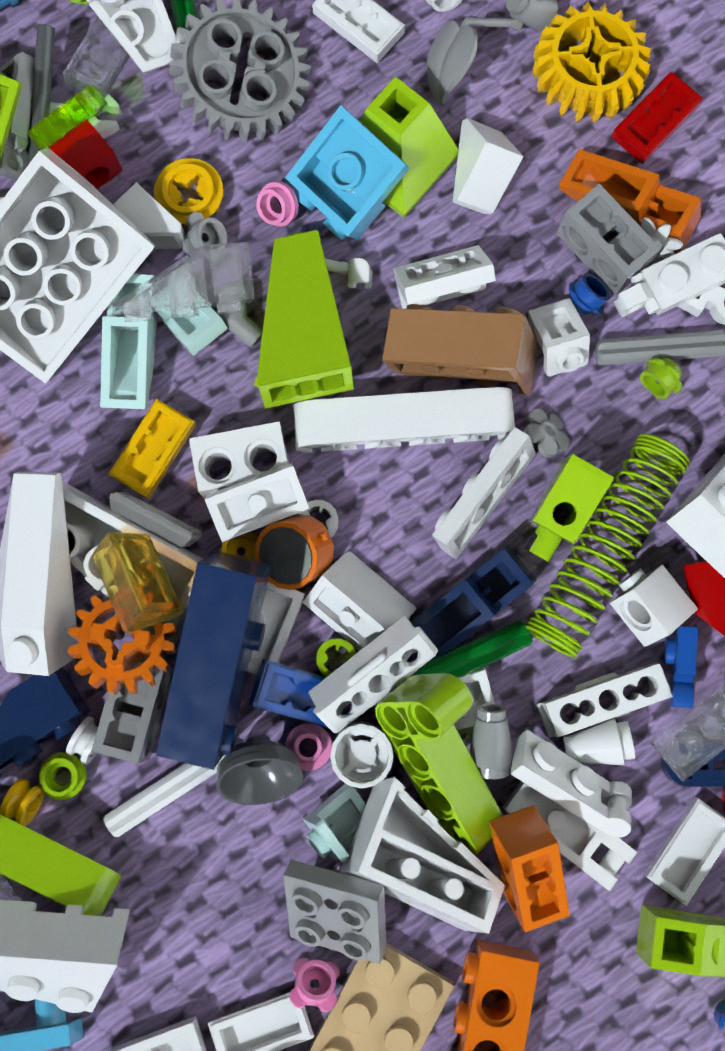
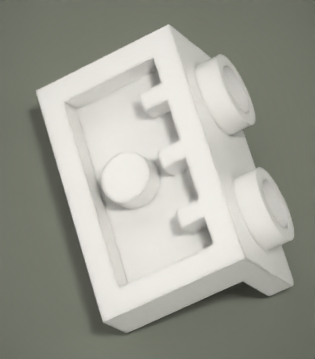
[393,245,496,309]

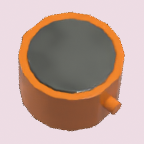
[255,514,334,590]

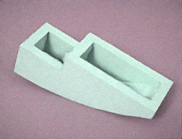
[100,274,160,410]

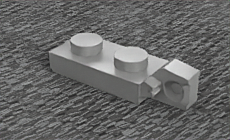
[0,52,35,181]

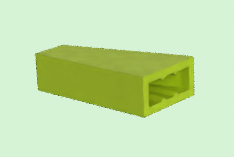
[257,230,354,409]

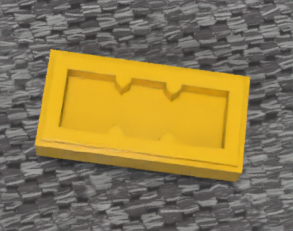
[108,399,197,499]

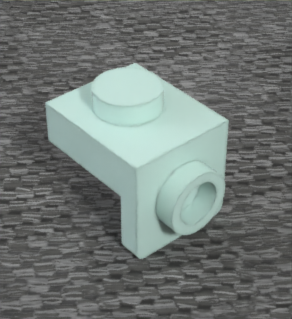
[150,275,228,356]
[303,783,366,864]

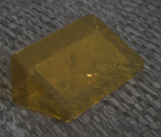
[93,533,183,632]

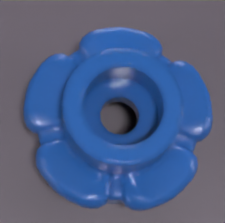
[569,273,610,315]

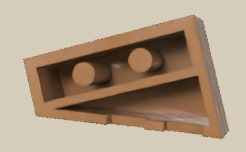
[382,304,539,395]

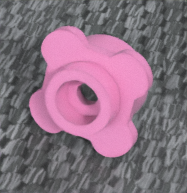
[289,958,340,1012]

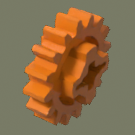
[67,587,178,695]

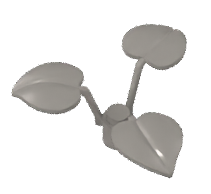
[426,0,558,105]

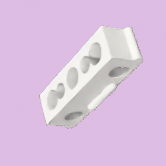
[308,615,438,733]
[537,662,673,737]

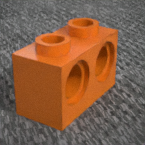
[489,805,570,933]

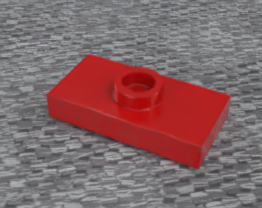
[611,71,704,165]

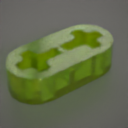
[27,84,108,150]

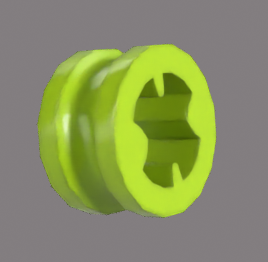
[316,638,357,677]

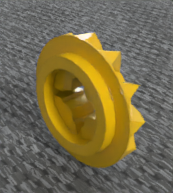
[154,158,225,228]

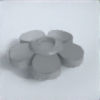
[524,409,569,458]

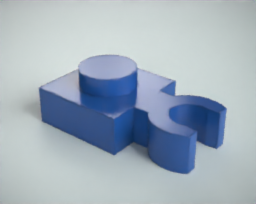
[663,626,698,709]

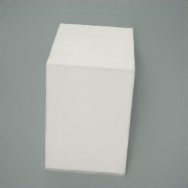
[452,118,523,214]
[113,182,186,249]

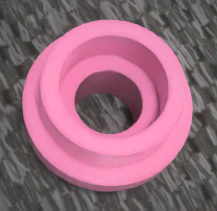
[256,181,299,227]
[285,723,332,771]

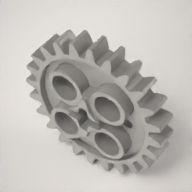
[169,0,311,143]

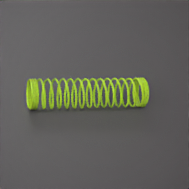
[525,434,690,658]

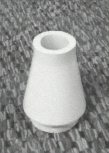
[563,718,635,765]

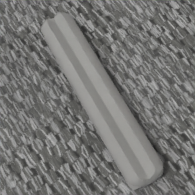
[595,330,725,365]

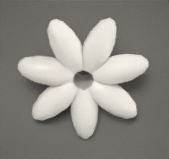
[641,217,683,264]

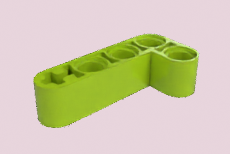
[375,673,503,856]
[0,814,122,916]

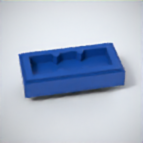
[249,659,345,727]

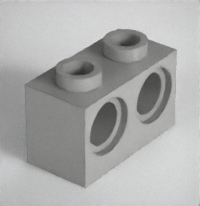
[556,183,661,296]
[91,660,174,764]

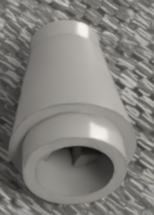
[469,704,513,779]

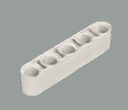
[293,387,515,453]

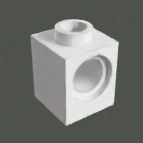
[610,565,698,647]

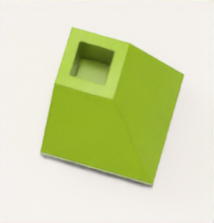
[360,76,459,218]

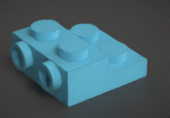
[285,105,410,240]

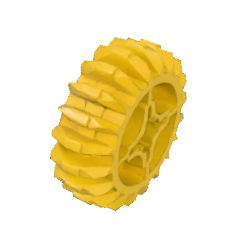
[532,2,651,123]

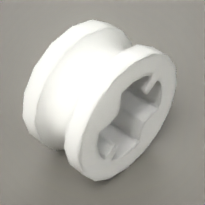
[299,500,339,537]
[66,716,98,764]

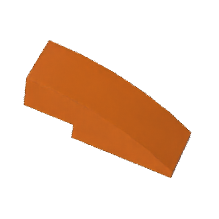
[559,149,701,253]

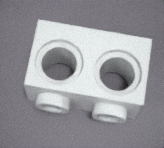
[189,421,289,498]

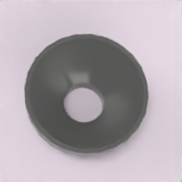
[216,736,303,805]

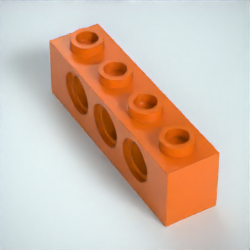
[453,939,539,1051]

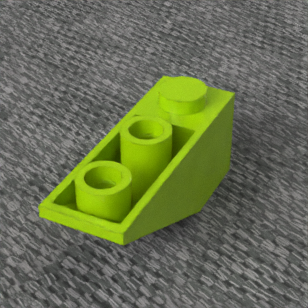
[636,904,725,977]

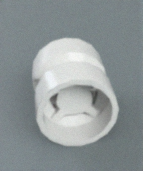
[330,721,394,789]

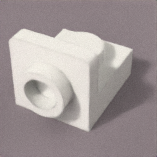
[528,298,590,376]

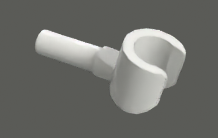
[325,258,373,289]

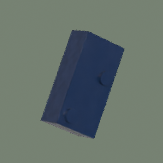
[156,551,272,770]

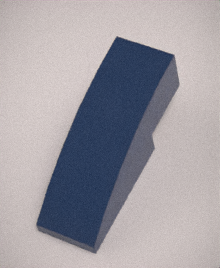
[410,545,537,662]

